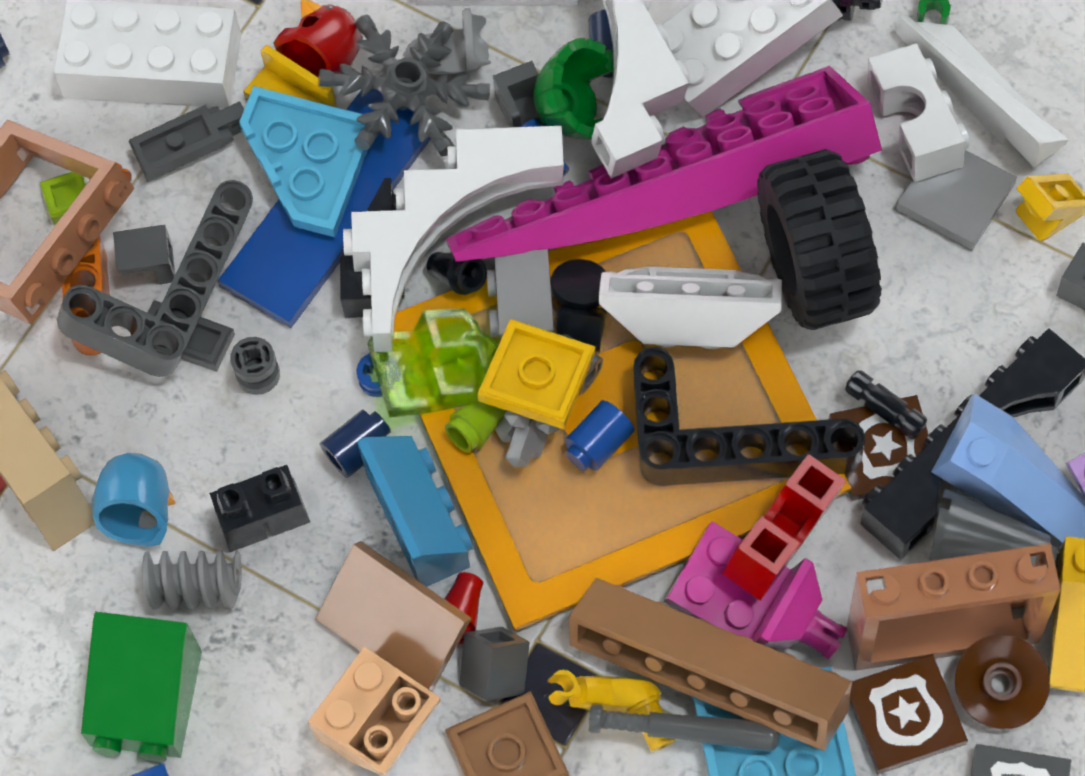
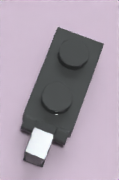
[128,101,244,182]

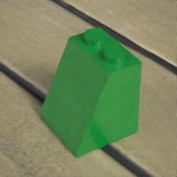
[81,611,202,762]

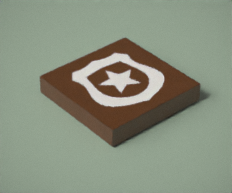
[829,395,929,501]
[850,654,968,774]

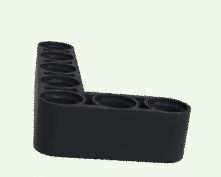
[633,347,865,486]

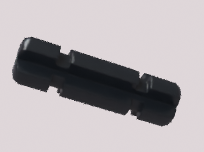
[845,370,927,439]

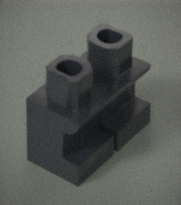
[209,465,310,552]

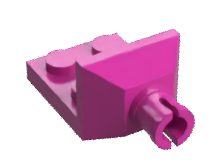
[664,521,847,659]

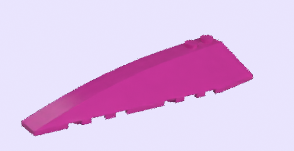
[446,66,882,262]

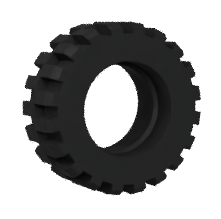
[757,149,882,330]

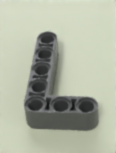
[57,180,253,377]

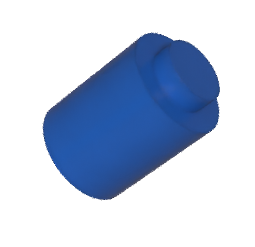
[564,400,635,471]

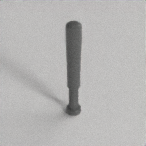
[588,704,779,751]

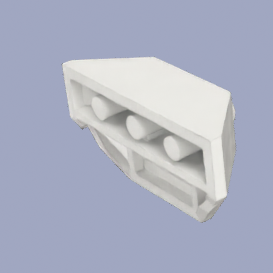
[599,267,782,349]

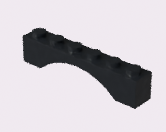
[860,328,1085,560]

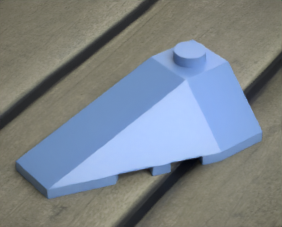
[931,394,1085,550]

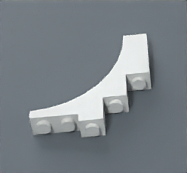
[343,126,564,352]

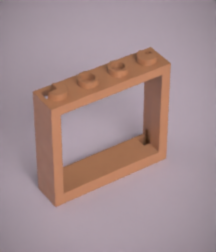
[0,120,135,325]
[847,544,1061,671]

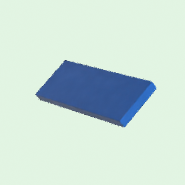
[218,89,431,328]

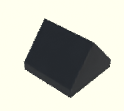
[556,304,607,352]

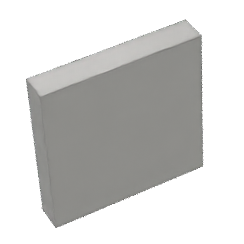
[896,150,1017,250]

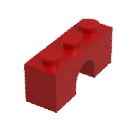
[722,454,847,601]

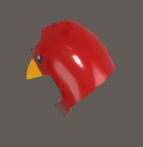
[273,0,363,78]

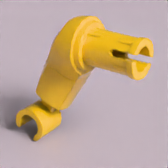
[547,670,677,753]

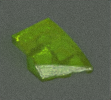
[367,308,498,418]

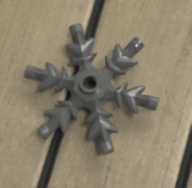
[318,14,490,157]

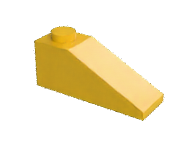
[1049,536,1085,692]

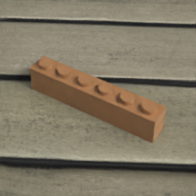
[570,578,852,751]

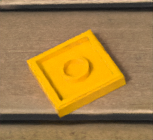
[478,319,596,430]

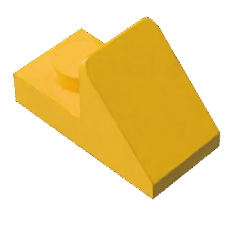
[1016,173,1085,241]

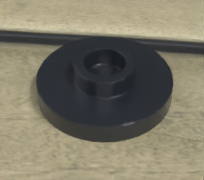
[551,259,606,310]

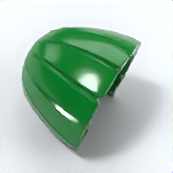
[533,38,614,140]

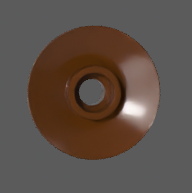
[955,634,1050,729]

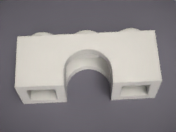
[868,43,969,182]

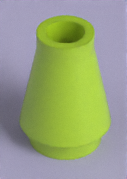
[445,399,506,453]

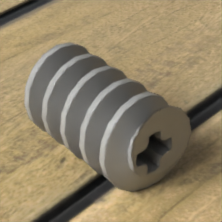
[142,550,242,609]

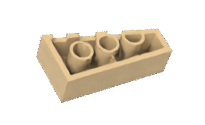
[0,370,95,552]

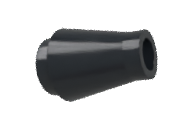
[426,252,487,295]

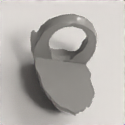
[403,8,491,74]

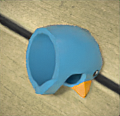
[92,453,176,547]

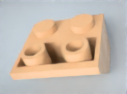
[308,647,441,776]

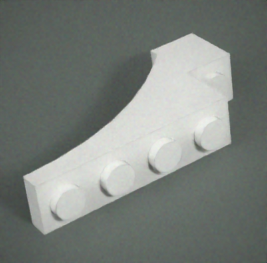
[591,0,690,178]

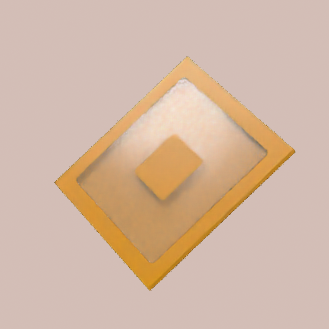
[392,211,851,632]

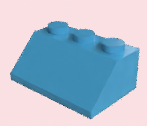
[357,436,474,587]

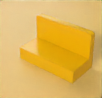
[243,45,337,108]

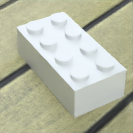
[53,0,242,108]
[662,0,843,118]

